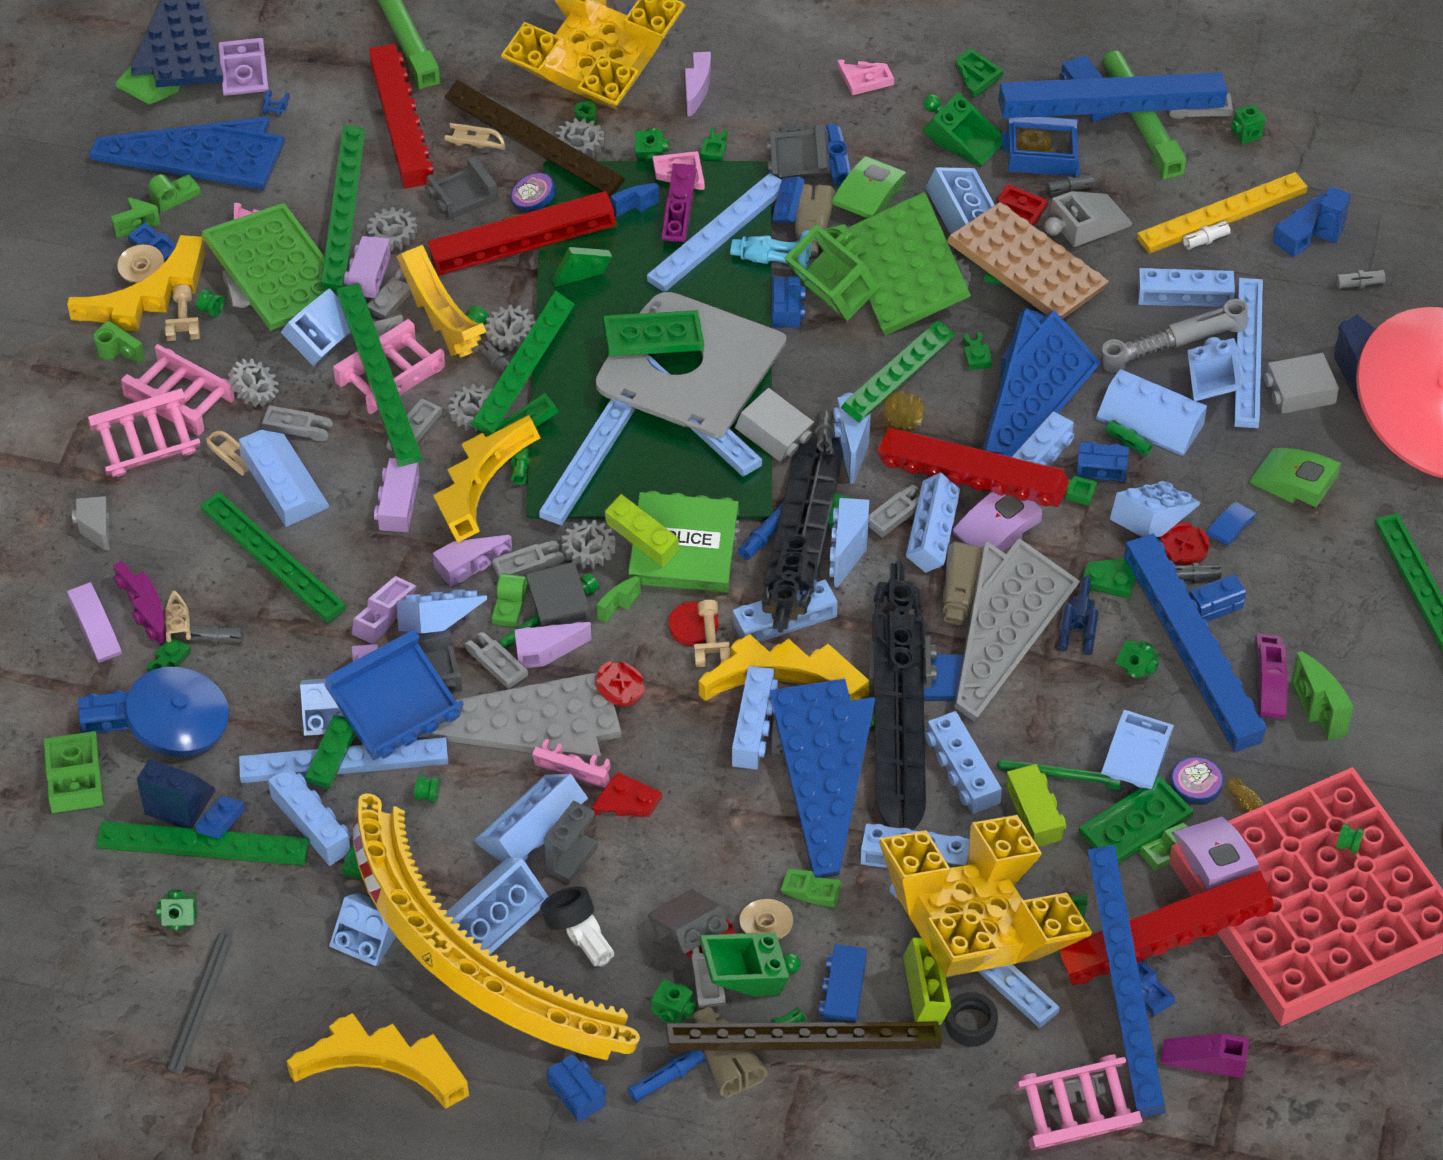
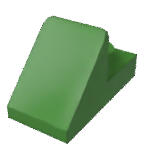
[111,198,160,238]

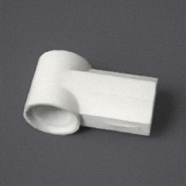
[566,915,614,967]

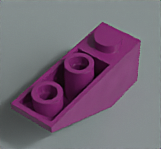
[1161,1033,1249,1078]

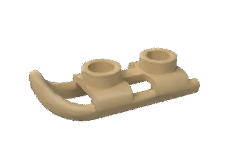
[445,123,505,150]
[206,431,249,476]
[164,591,191,643]

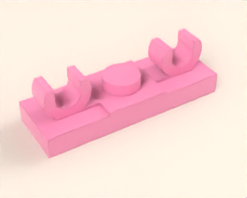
[532,739,611,788]

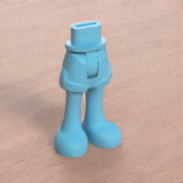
[730,230,812,269]

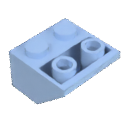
[300,679,345,736]
[329,892,396,966]

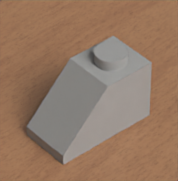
[72,496,110,550]

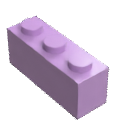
[344,236,391,298]
[374,458,420,533]

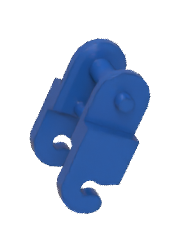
[262,90,290,116]

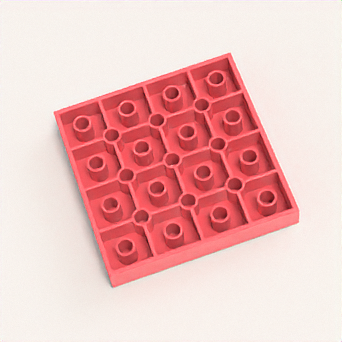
[1169,767,1443,1026]

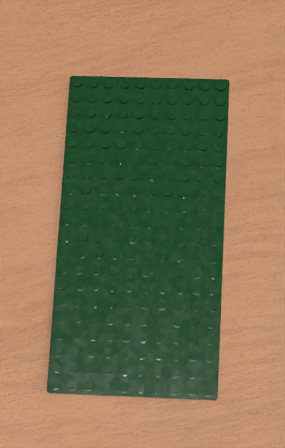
[526,161,772,519]

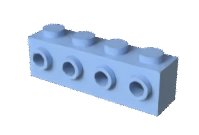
[1137,268,1235,307]
[1012,411,1074,466]
[906,473,960,573]
[733,579,837,643]
[732,666,778,770]
[925,711,1002,814]
[268,767,351,866]
[861,824,970,868]

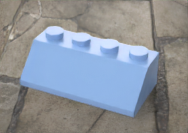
[926,167,995,252]
[1096,369,1207,456]
[239,430,329,527]
[474,774,588,863]
[446,858,549,955]

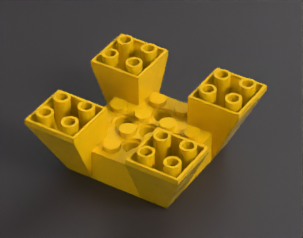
[501,0,685,110]
[879,815,1092,977]

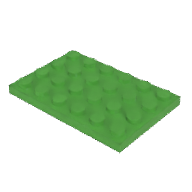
[847,192,971,336]
[202,203,338,331]

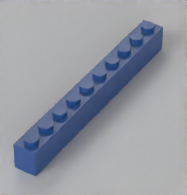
[998,72,1228,118]
[1124,533,1266,753]
[1088,845,1166,1117]

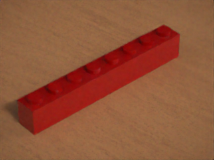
[369,44,433,189]
[428,191,616,276]
[877,427,1069,507]
[1059,871,1275,986]

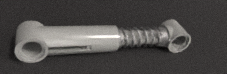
[1102,299,1248,373]

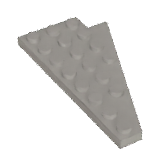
[954,538,1080,722]
[418,672,621,762]

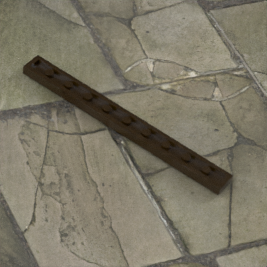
[445,79,625,197]
[666,1022,942,1051]

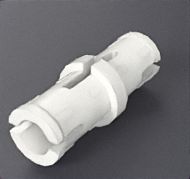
[1183,221,1230,250]

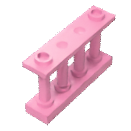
[333,319,445,415]
[121,344,235,436]
[88,388,200,478]
[1014,1054,1142,1151]

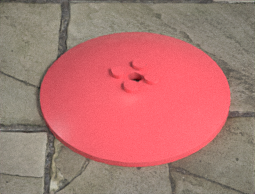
[1356,307,1443,478]

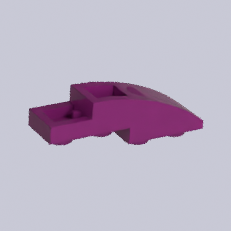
[662,163,696,242]
[113,560,166,646]
[1254,633,1287,719]

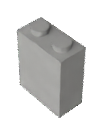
[1264,353,1339,414]
[735,388,814,462]

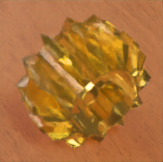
[1016,128,1052,153]
[884,391,925,431]

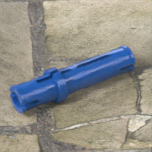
[738,503,783,560]
[627,1051,706,1103]

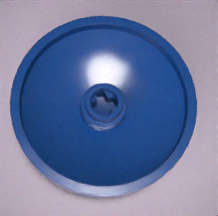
[125,667,229,757]

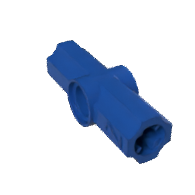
[826,124,851,187]

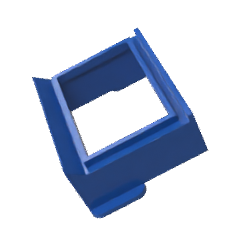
[1001,117,1080,177]

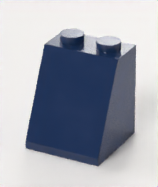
[1334,314,1376,402]
[137,759,215,829]

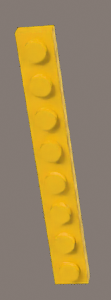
[1137,172,1308,254]

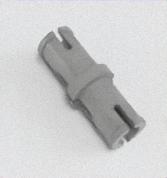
[1336,270,1386,289]

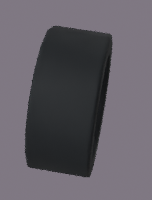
[540,886,595,930]
[946,992,998,1047]

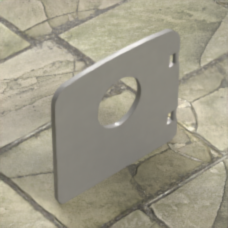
[596,292,787,438]

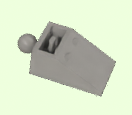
[1044,191,1132,247]

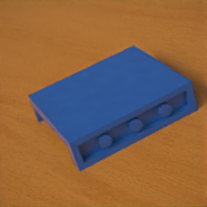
[324,629,464,761]

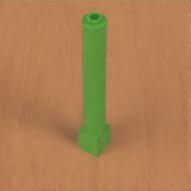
[378,0,440,89]
[1102,51,1186,179]

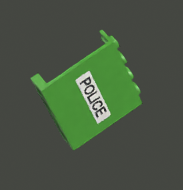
[629,491,739,593]

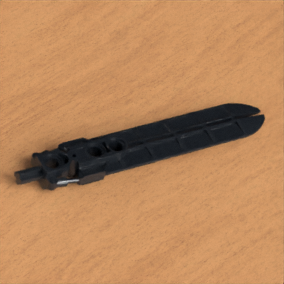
[762,433,843,633]
[872,561,926,830]

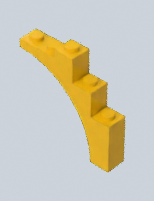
[67,235,206,332]
[396,245,486,358]
[433,415,540,543]
[699,634,869,701]
[286,1013,469,1109]

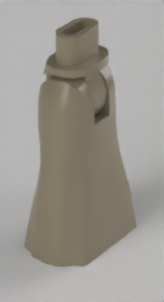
[794,184,836,257]
[943,542,983,625]
[692,1007,768,1098]

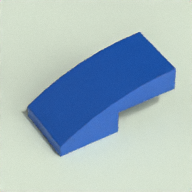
[610,183,659,217]
[128,222,176,261]
[1206,502,1256,546]
[1138,960,1175,1016]

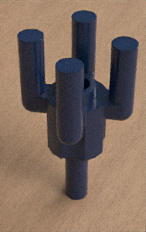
[1057,577,1099,655]

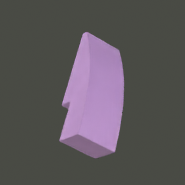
[685,52,711,116]
[352,576,416,644]
[67,582,122,663]

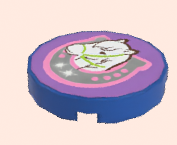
[511,173,556,213]
[1171,757,1224,804]

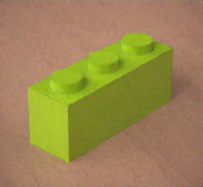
[605,494,680,567]
[1006,764,1066,847]
[903,938,951,1025]

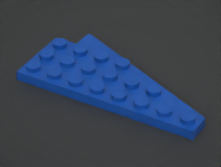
[90,117,285,190]
[982,308,1101,457]
[769,678,875,878]

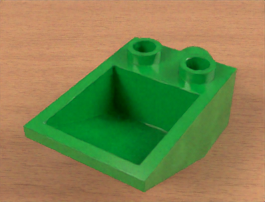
[922,92,1002,167]
[699,933,801,997]

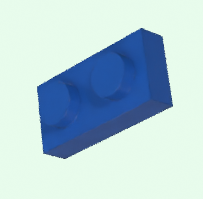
[772,176,805,224]
[196,796,245,839]

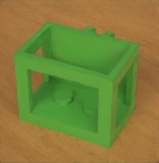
[784,224,880,321]

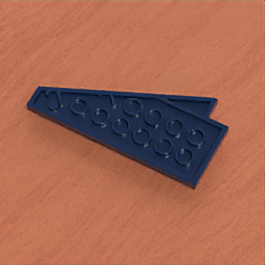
[131,0,223,88]

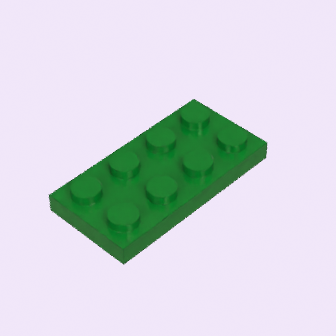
[603,310,704,356]
[1078,776,1194,864]

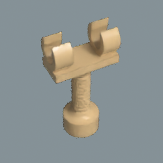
[165,285,200,341]
[694,600,731,667]

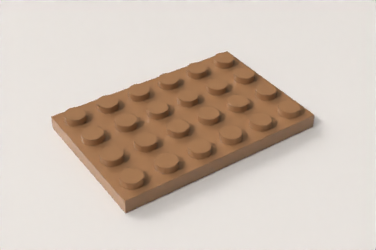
[947,202,1109,319]

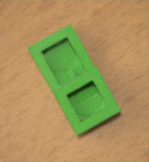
[597,576,641,623]
[1139,822,1188,871]
[781,869,842,907]

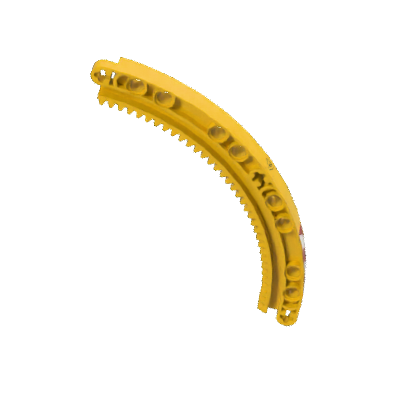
[353,794,640,1060]

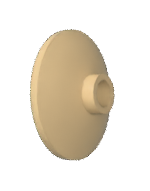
[117,245,164,283]
[740,899,793,940]

